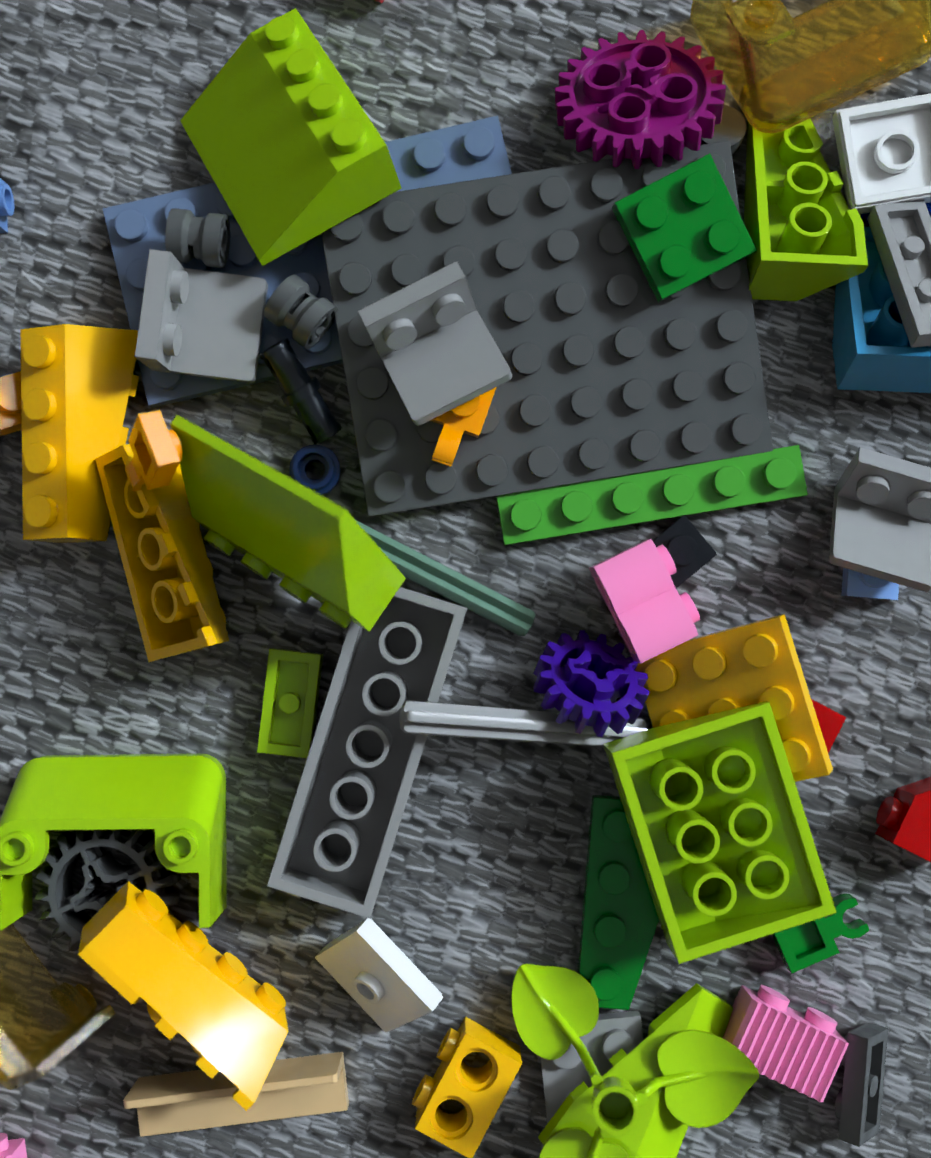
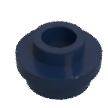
[289,444,341,495]

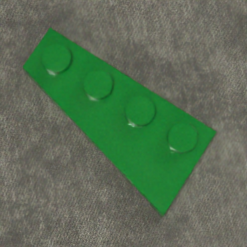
[578,795,659,1010]

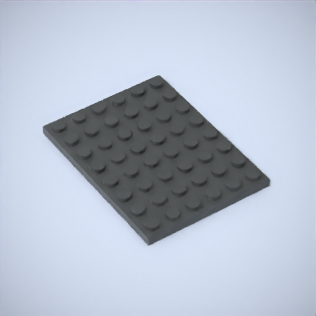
[321,140,773,516]

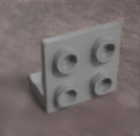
[135,249,268,383]
[358,261,512,426]
[829,447,931,593]

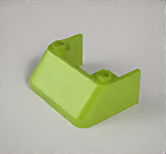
[0,754,227,931]

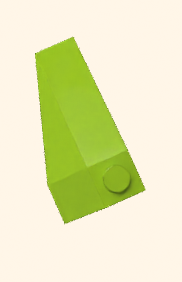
[744,96,868,301]
[538,983,733,1158]

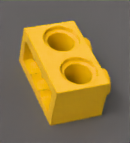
[412,1017,522,1158]

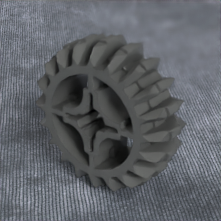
[35,829,181,952]

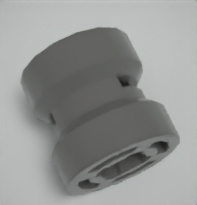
[165,208,231,268]
[264,274,338,349]

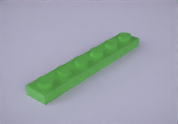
[496,445,808,546]

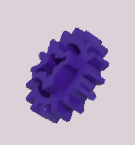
[533,630,650,737]

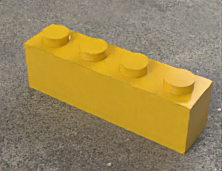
[20,324,139,543]
[95,444,229,662]
[78,881,289,1111]

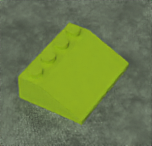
[180,8,402,266]
[170,415,406,632]
[603,701,836,964]

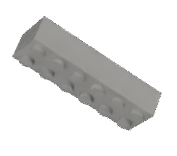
[267,587,467,919]

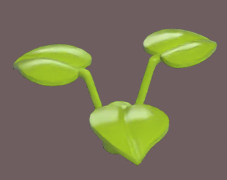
[512,963,759,1158]

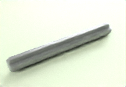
[399,700,648,747]

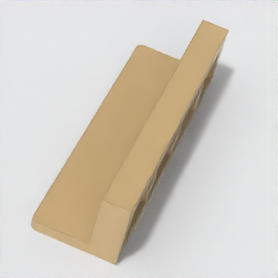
[123,1052,349,1137]

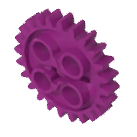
[555,30,726,169]

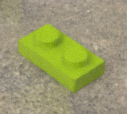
[257,648,323,758]

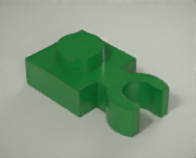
[772,894,869,973]

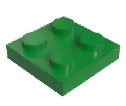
[612,153,757,303]

